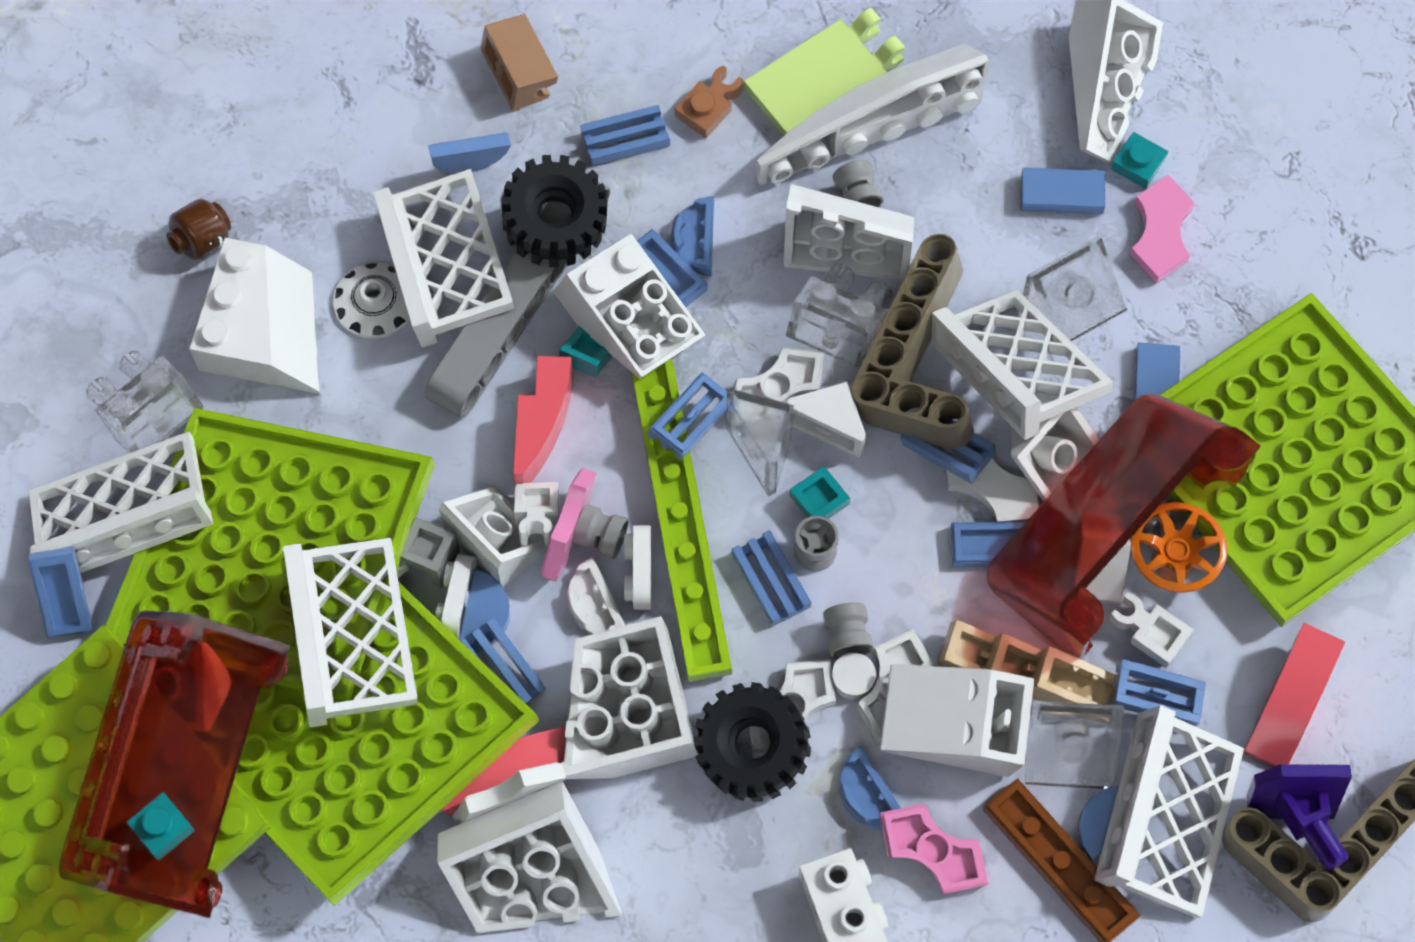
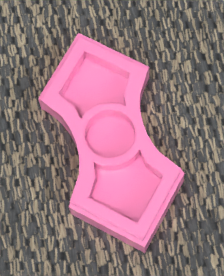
[1130,175,1195,284]
[541,468,597,582]
[879,804,988,894]

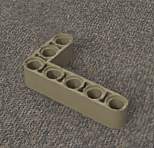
[851,234,974,449]
[1222,759,1415,922]

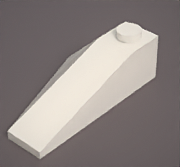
[1069,0,1163,163]

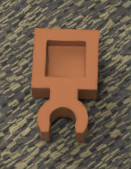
[675,66,743,138]

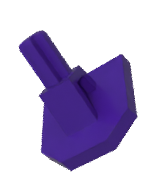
[1246,764,1352,870]

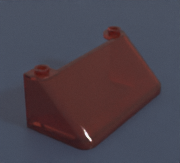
[987,393,1261,660]
[59,611,290,918]

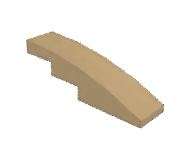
[938,620,1120,722]

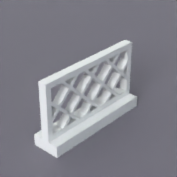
[373,169,515,348]
[932,290,1113,440]
[29,431,213,573]
[283,538,418,727]
[1094,705,1244,918]

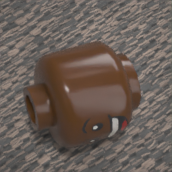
[166,198,231,260]

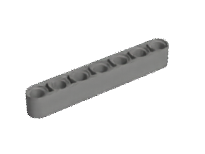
[425,182,611,418]

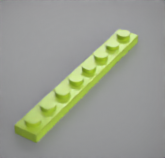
[631,358,732,682]

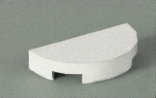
[567,556,625,635]

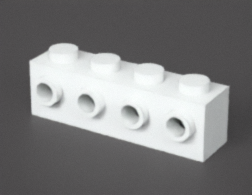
[798,848,888,942]

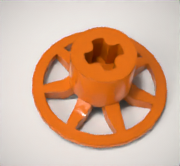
[1131,502,1227,593]

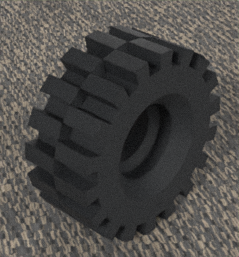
[502,154,608,268]
[693,682,811,802]

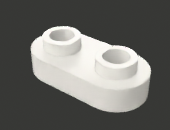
[624,525,651,610]
[435,554,477,639]

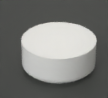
[832,653,876,700]

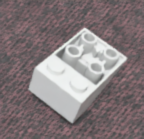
[554,234,705,379]
[879,664,1034,777]

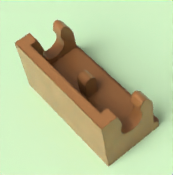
[480,14,558,112]

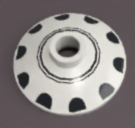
[333,262,410,339]

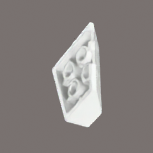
[783,184,914,280]
[189,237,320,395]
[562,616,698,779]
[437,781,622,933]

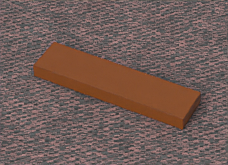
[983,778,1141,942]

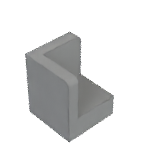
[400,517,460,588]

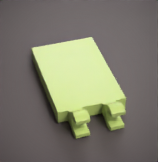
[744,8,905,136]

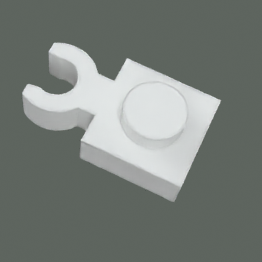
[514,482,560,546]
[1109,592,1194,668]

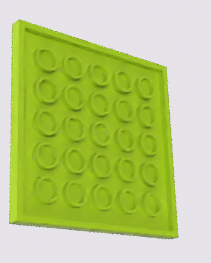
[1114,293,1415,628]
[105,408,435,701]
[195,581,539,906]
[0,625,272,942]

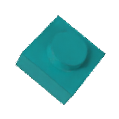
[1111,132,1169,189]
[559,326,613,377]
[789,466,850,519]
[127,792,195,861]

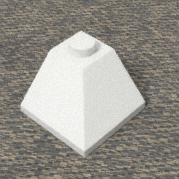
[1010,392,1110,517]

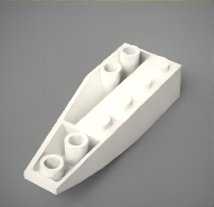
[756,43,989,186]

